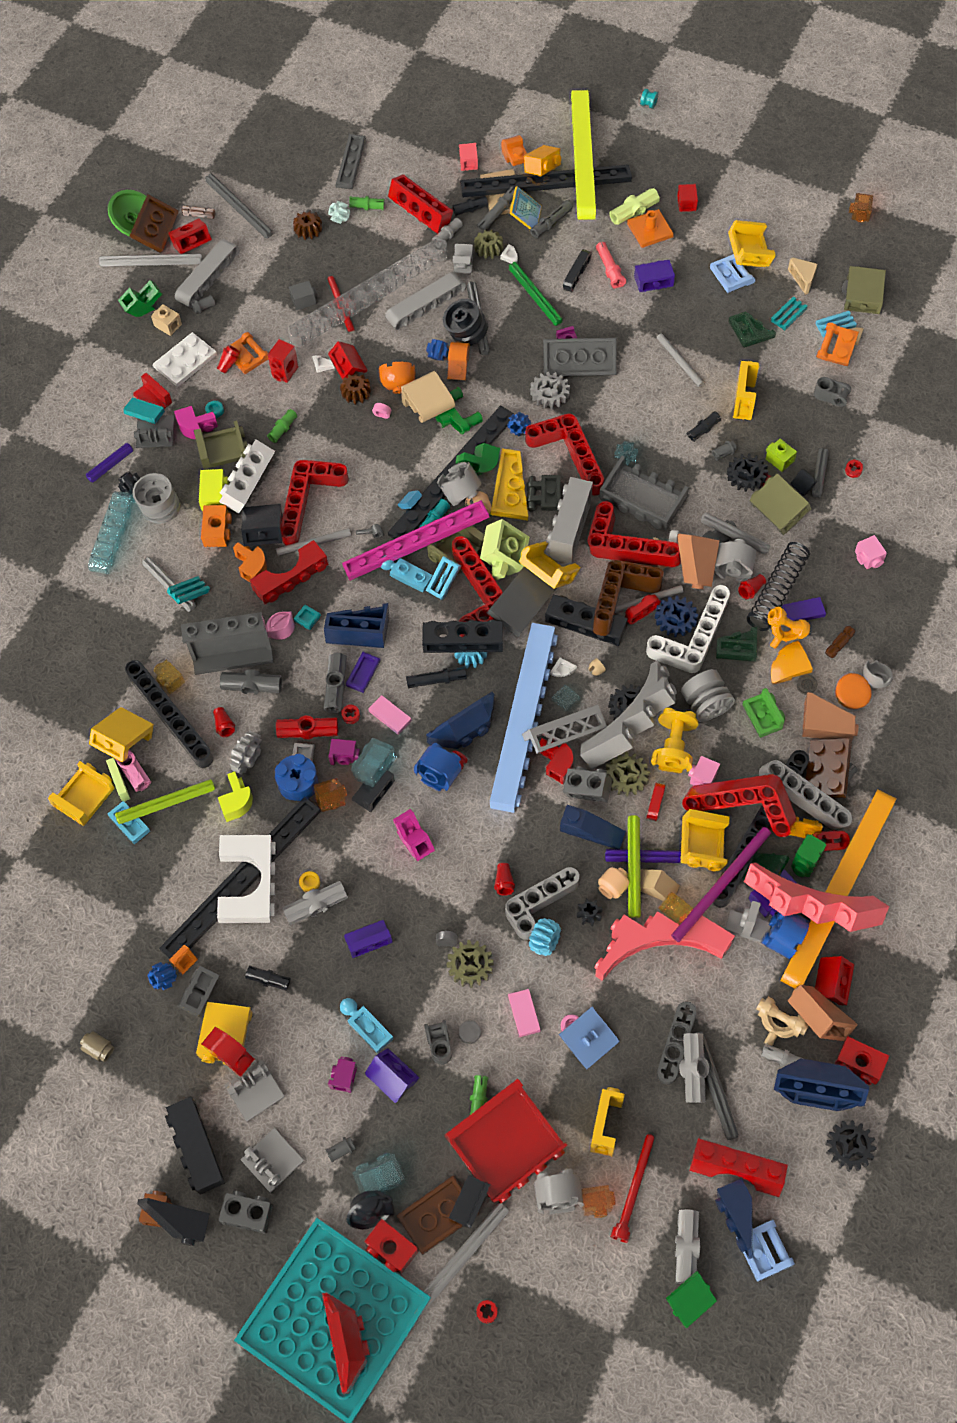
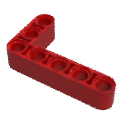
[525,414,604,496]
[281,460,349,546]
[588,501,681,567]
[452,536,503,637]
[682,774,796,837]

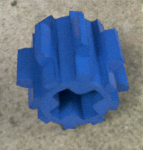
[426,339,449,361]
[507,412,532,436]
[148,962,177,991]

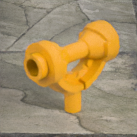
[768,607,810,649]

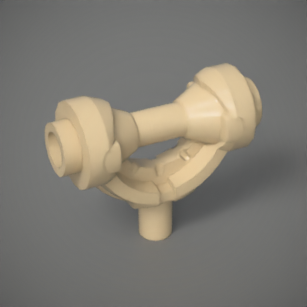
[756,996,809,1046]

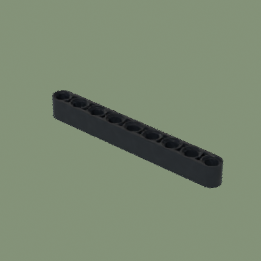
[713,750,809,908]

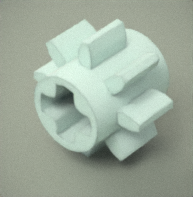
[328,201,350,224]

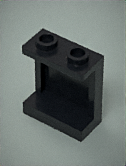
[241,504,283,547]

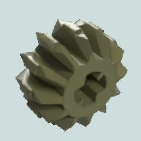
[474,229,503,260]

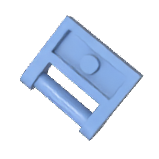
[710,254,755,293]
[736,1220,795,1282]

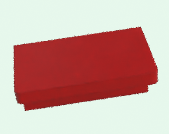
[328,341,368,380]
[133,372,172,409]
[815,956,854,1006]

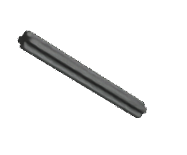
[205,173,272,239]

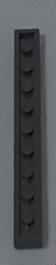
[460,164,632,198]
[388,405,515,539]
[159,797,321,959]

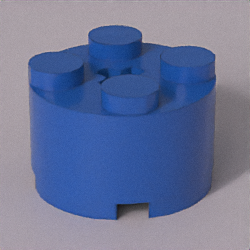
[414,743,461,791]
[275,754,318,801]
[761,912,809,959]

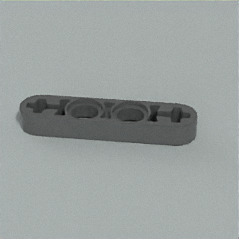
[657,1001,696,1085]

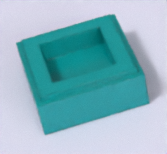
[293,605,321,630]

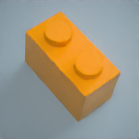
[524,145,561,176]

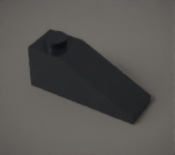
[137,1198,210,1246]

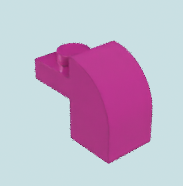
[174,406,218,439]
[393,809,435,861]

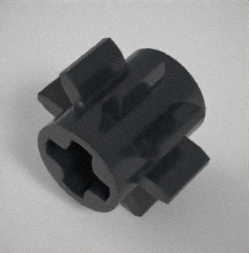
[117,471,140,495]
[576,898,603,926]

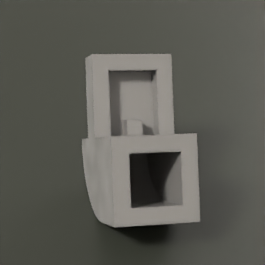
[453,244,474,273]

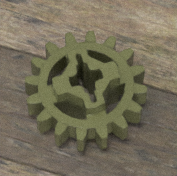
[606,752,650,797]
[447,940,494,988]

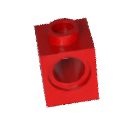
[677,184,698,212]

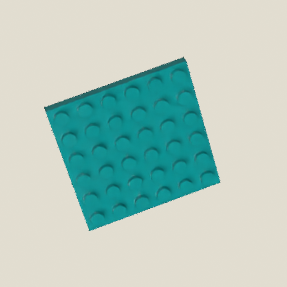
[234,1218,431,1423]

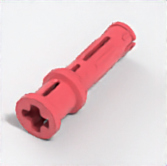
[596,242,626,289]

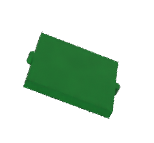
[666,1271,717,1328]

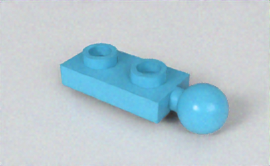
[381,555,433,592]
[340,998,393,1054]

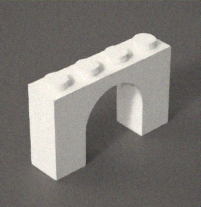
[217,835,276,923]

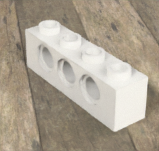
[219,440,275,514]

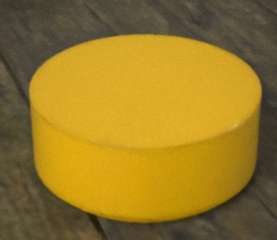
[299,871,320,892]

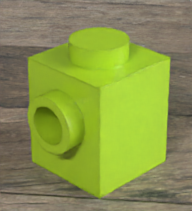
[765,439,797,472]

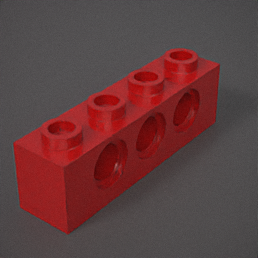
[388,174,453,233]

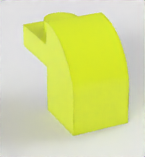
[218,771,253,822]

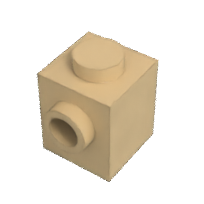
[151,304,182,336]

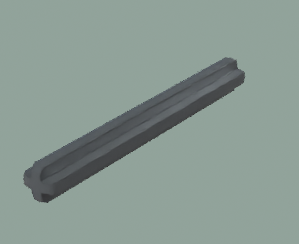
[466,281,490,355]
[696,1032,739,1140]

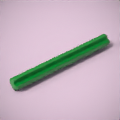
[509,262,563,326]

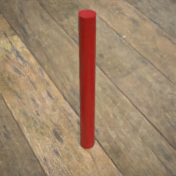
[327,276,355,332]

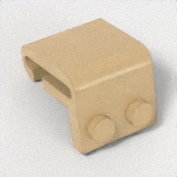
[401,371,455,423]

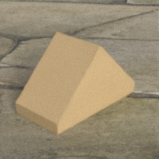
[788,258,818,295]
[640,869,680,904]

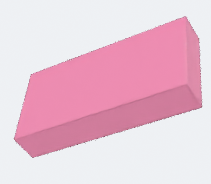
[368,695,412,735]
[508,989,541,1037]

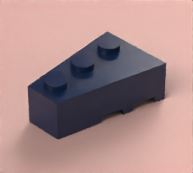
[324,603,389,648]

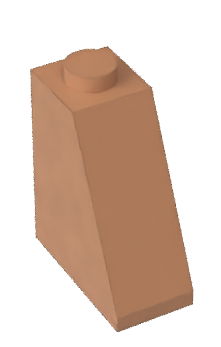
[677,534,719,590]
[802,692,858,741]
[788,985,857,1041]

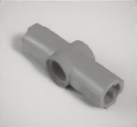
[282,881,348,925]
[679,1033,709,1103]
[675,1209,700,1284]

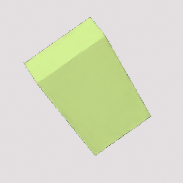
[106,758,130,801]

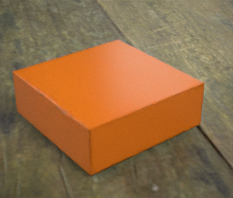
[169,945,198,975]

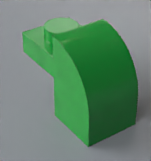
[118,280,162,317]
[455,443,500,475]

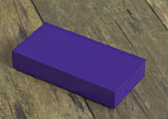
[782,597,826,621]
[345,652,381,693]

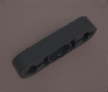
[563,249,592,292]

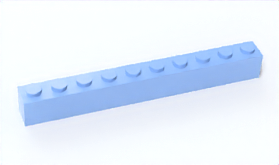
[490,623,558,813]

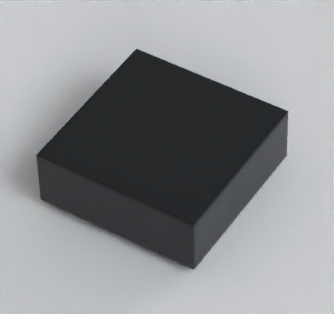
[790,469,818,496]

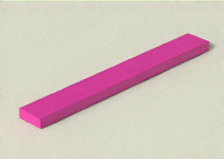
[342,500,490,581]

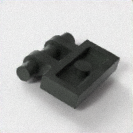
[526,475,560,512]

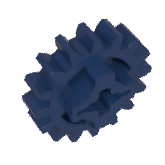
[655,596,698,637]

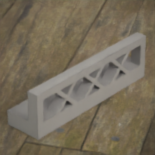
[522,705,607,753]

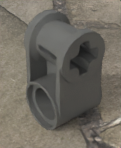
[813,377,851,407]
[424,1020,452,1065]

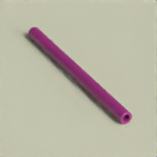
[671,827,771,942]

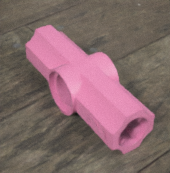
[114,749,151,792]

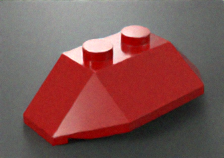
[322,1292,370,1394]

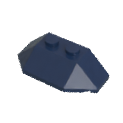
[426,692,495,749]
[774,1058,869,1111]

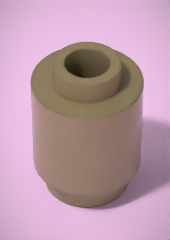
[80,1031,115,1062]

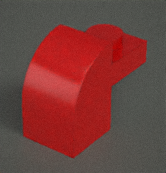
[539,738,573,784]
[201,1027,255,1077]

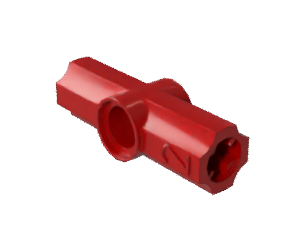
[276,715,338,739]

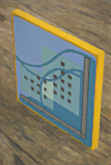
[510,187,542,229]

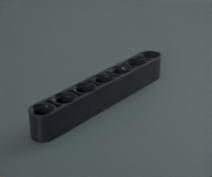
[125,660,213,768]

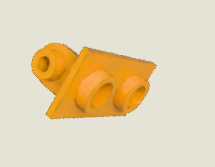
[789,817,823,838]

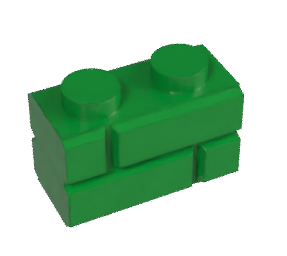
[791,834,826,877]

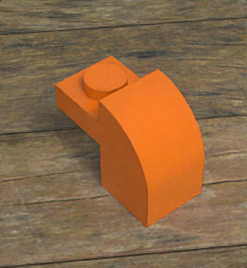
[501,135,527,166]
[447,342,470,380]
[233,542,267,582]

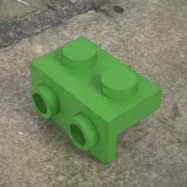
[742,688,785,738]

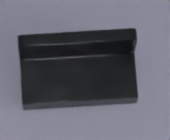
[352,769,395,812]
[449,1175,491,1228]

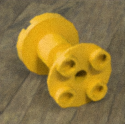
[651,708,699,773]

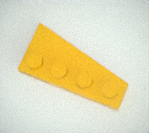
[491,448,528,521]

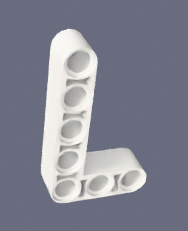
[646,585,730,673]

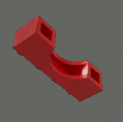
[250,540,329,605]
[689,1138,788,1197]

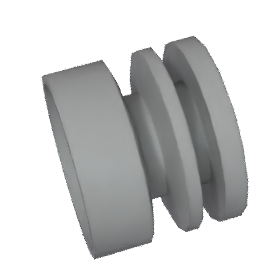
[133,473,180,524]
[681,669,735,722]

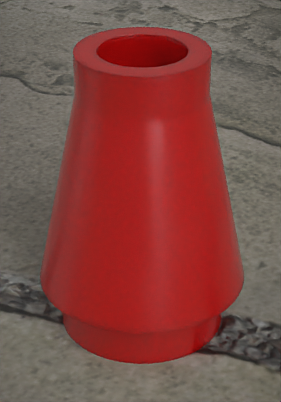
[217,345,240,373]
[738,574,767,599]
[213,707,235,737]
[494,863,515,896]

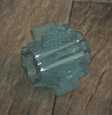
[614,441,638,465]

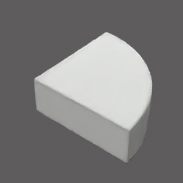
[500,244,518,263]
[312,355,334,373]
[550,658,577,677]

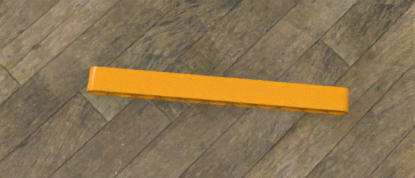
[780,789,897,989]

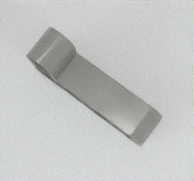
[505,867,579,940]

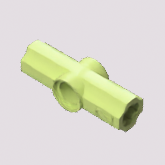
[609,188,660,225]

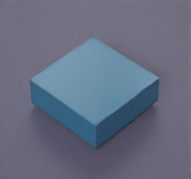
[398,490,422,509]

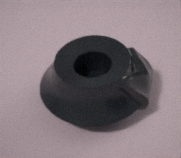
[346,1190,395,1230]

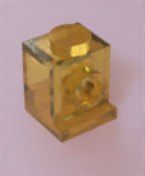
[153,659,185,694]
[658,892,693,925]

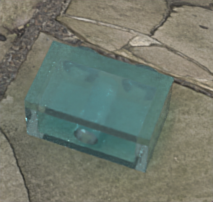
[351,738,397,787]
[352,1153,406,1193]

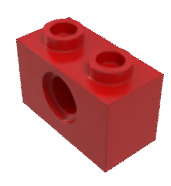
[168,218,212,254]
[267,339,299,383]
[835,1036,889,1085]
[364,1219,419,1274]

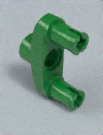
[435,387,483,434]

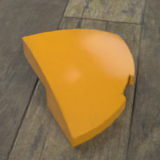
[771,641,813,684]

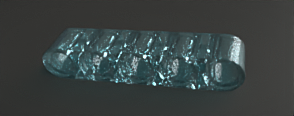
[88,491,135,574]

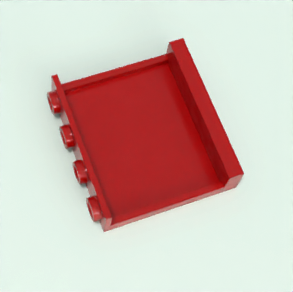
[444,1078,567,1204]

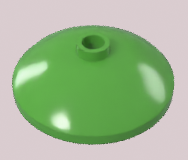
[108,190,146,236]

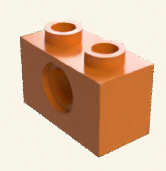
[201,505,232,547]

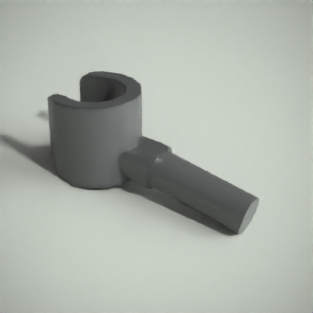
[356,524,384,538]

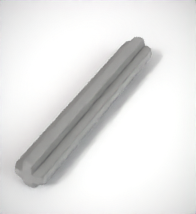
[701,512,770,554]
[142,557,196,612]

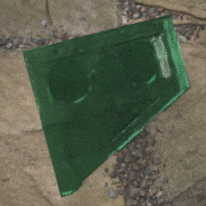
[728,311,776,348]
[716,627,757,662]

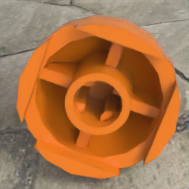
[379,362,415,394]

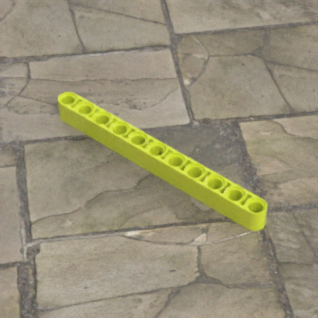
[571,90,596,220]

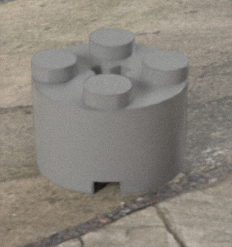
[437,462,482,506]
[714,539,756,582]
[534,1169,584,1214]

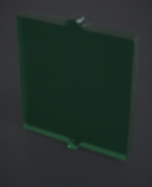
[743,853,789,881]

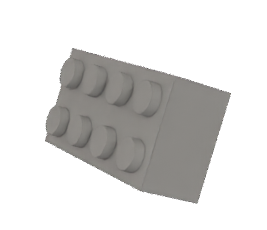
[547,477,593,564]

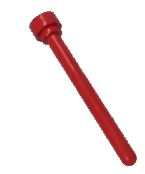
[610,1134,654,1243]

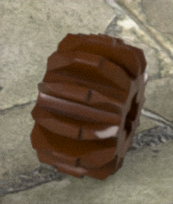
[293,210,322,240]
[340,373,371,405]

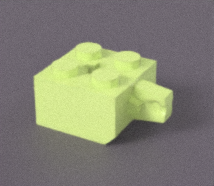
[480,519,530,580]

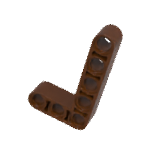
[593,560,664,636]

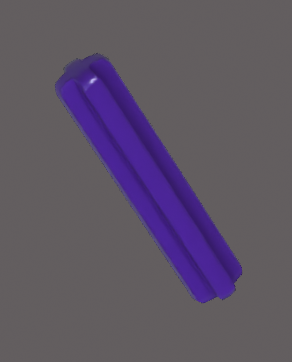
[86,443,133,482]

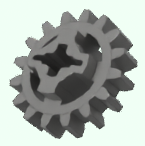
[530,372,570,409]
[230,730,262,775]

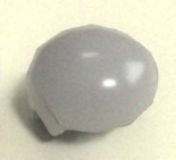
[862,660,893,688]

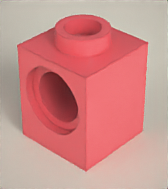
[459,143,478,171]

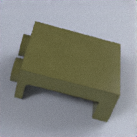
[844,266,886,314]
[194,421,247,469]
[749,474,811,535]
[427,526,485,576]

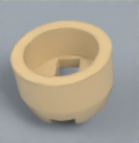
[588,658,606,676]

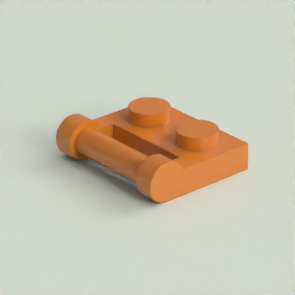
[816,323,859,366]
[225,332,268,374]

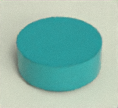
[205,401,224,418]

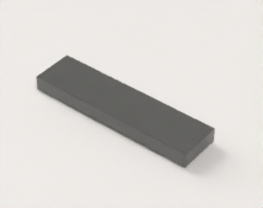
[335,134,366,189]

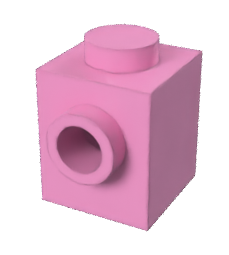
[855,535,887,569]
[688,756,720,786]

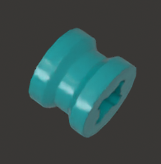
[640,88,659,109]

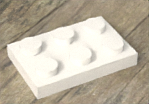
[153,332,217,387]

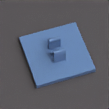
[558,1007,620,1069]

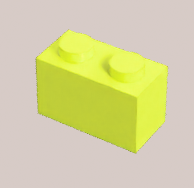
[199,469,229,511]

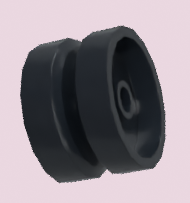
[443,299,489,346]

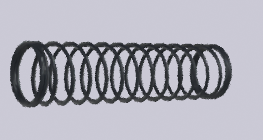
[746,542,810,631]

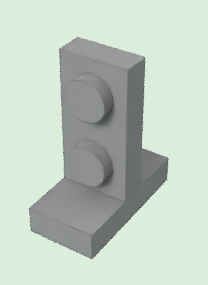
[725,901,771,943]

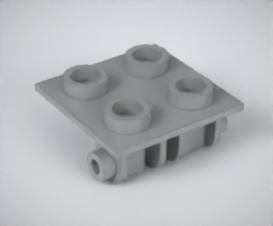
[224,1060,285,1122]
[241,1128,304,1193]

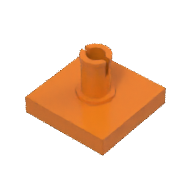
[627,209,673,248]

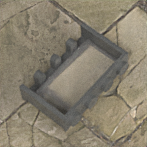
[599,456,689,531]

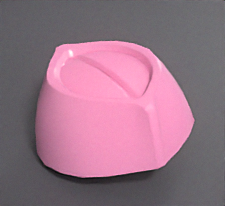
[266,612,295,640]

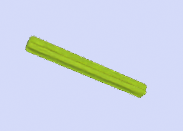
[115,779,215,824]
[628,815,641,919]

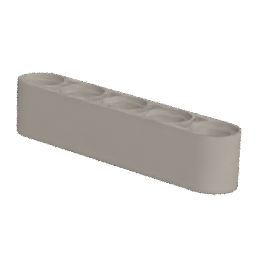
[175,239,240,308]
[385,272,466,330]
[759,760,852,830]

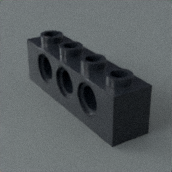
[545,594,628,646]
[422,620,503,653]

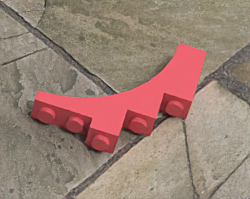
[744,863,889,932]
[594,908,735,981]

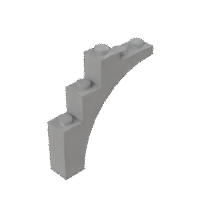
[580,660,677,769]

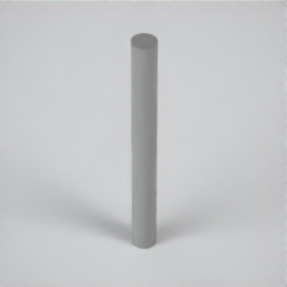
[657,333,704,387]
[276,528,351,556]
[615,585,683,614]

